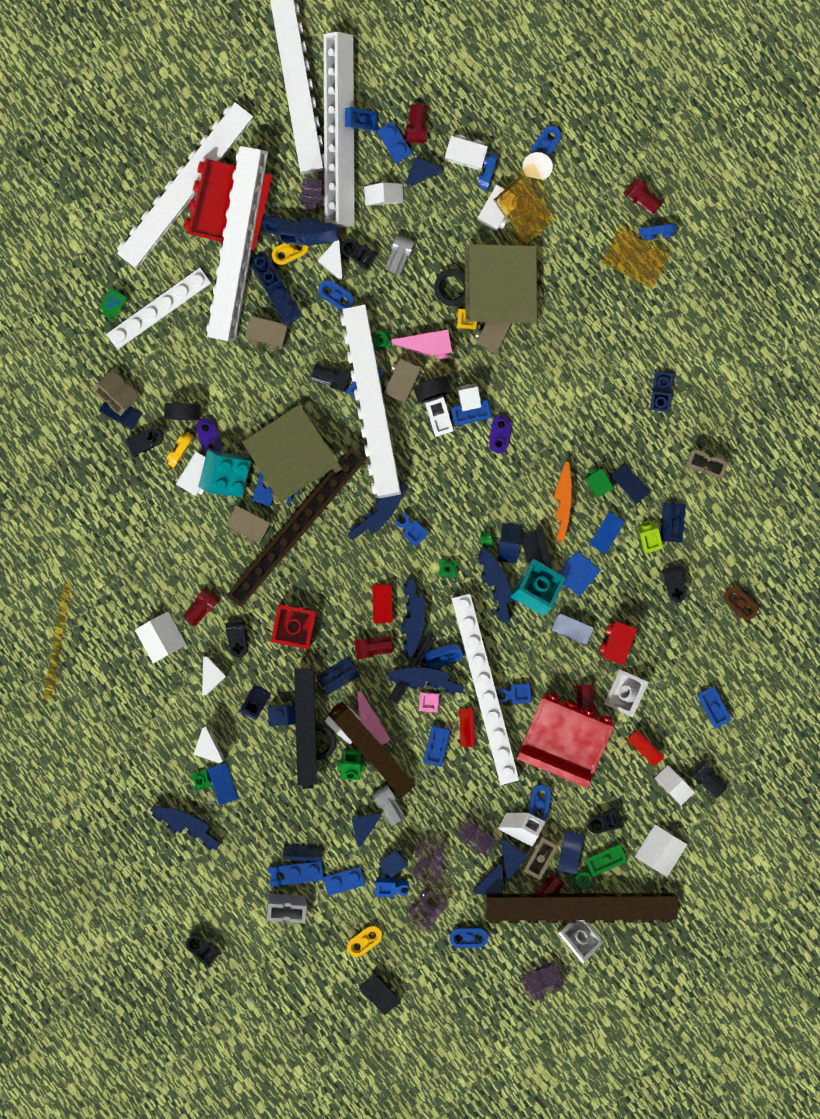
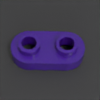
[489,415,511,454]
[196,419,222,454]

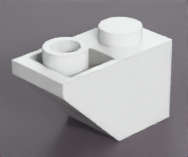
[498,813,545,846]

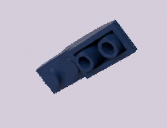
[261,215,340,245]
[249,251,302,326]
[348,482,406,541]
[478,548,514,623]
[401,579,425,657]
[385,665,464,695]
[150,806,221,850]

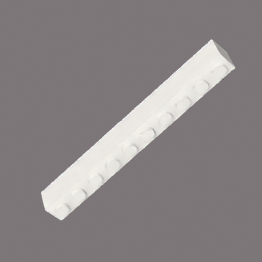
[270,0,324,174]
[323,32,355,227]
[117,103,254,269]
[207,146,268,341]
[340,305,401,498]
[451,594,519,785]

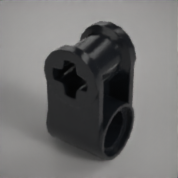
[341,239,378,271]
[125,428,164,458]
[662,565,686,603]
[225,620,248,658]
[586,808,624,834]
[186,933,222,968]

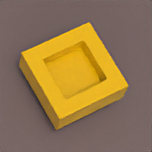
[457,309,477,330]

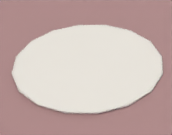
[522,152,553,180]

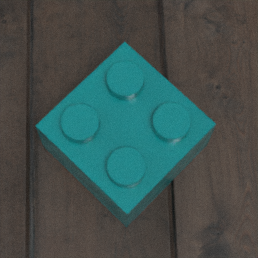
[198,450,251,498]
[511,559,566,616]

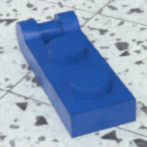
[268,861,324,887]

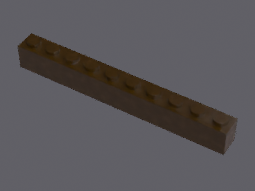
[227,448,366,607]
[484,893,678,924]

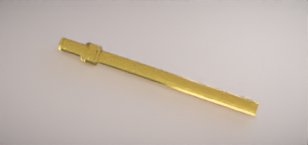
[44,585,71,699]

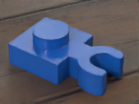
[395,513,429,547]
[497,683,532,704]
[375,877,409,897]

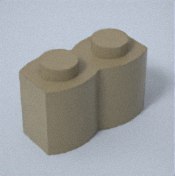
[93,370,139,416]
[685,450,728,479]

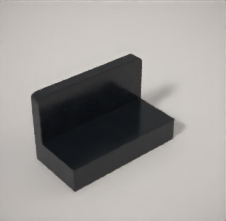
[520,529,552,567]
[359,972,401,1015]

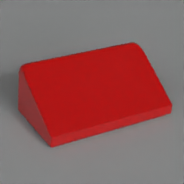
[372,584,393,623]
[459,708,475,747]
[627,730,664,766]

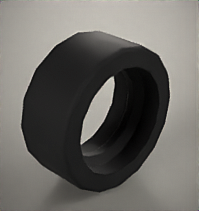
[434,269,465,306]
[413,376,452,403]
[164,403,201,420]
[316,724,336,761]

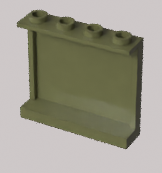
[465,244,540,325]
[242,404,342,507]

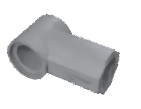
[385,234,415,275]
[371,784,406,826]

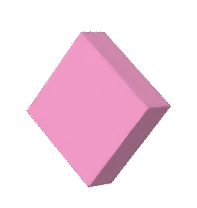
[419,692,440,713]

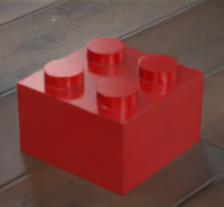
[271,604,317,650]
[598,621,637,665]

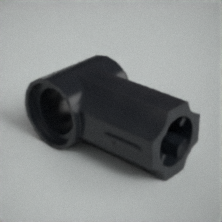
[311,364,351,392]
[688,760,727,799]

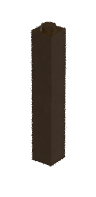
[328,702,416,798]

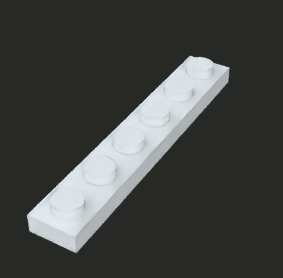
[106,268,211,350]

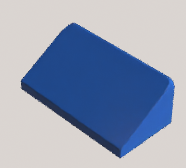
[589,512,625,555]
[208,763,238,806]

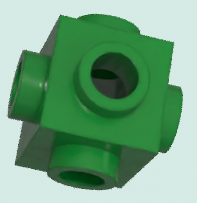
[337,750,365,780]

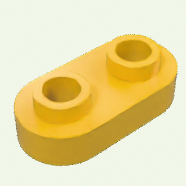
[272,243,308,265]
[167,432,194,468]
[347,925,382,957]

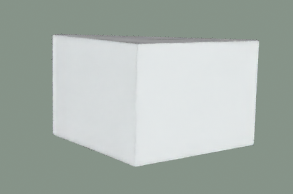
[364,183,404,206]
[318,240,343,280]
[457,383,481,411]
[202,656,227,695]
[654,765,695,805]

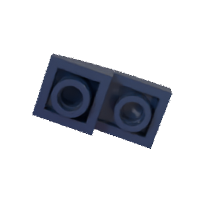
[650,370,674,412]
[557,831,584,875]

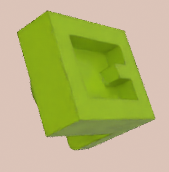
[636,521,663,554]

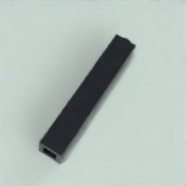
[294,668,318,789]

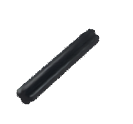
[389,634,435,703]

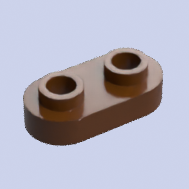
[724,587,758,620]

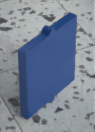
[558,551,601,597]

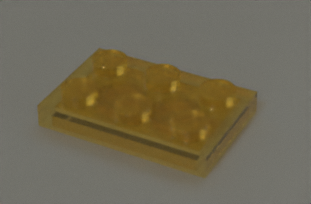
[493,175,554,245]
[601,228,670,290]

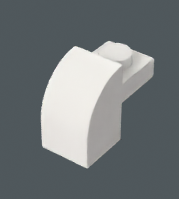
[424,395,454,437]

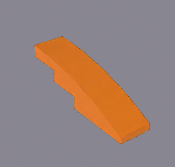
[553,461,572,542]

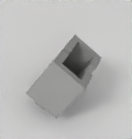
[267,893,307,923]

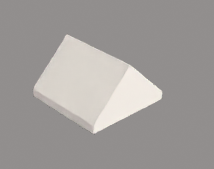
[135,612,187,663]
[604,670,649,717]
[194,726,225,763]
[635,824,687,877]
[557,920,604,963]

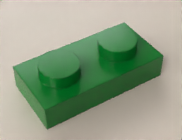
[585,843,628,877]

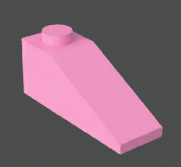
[391,330,452,360]
[357,690,391,746]

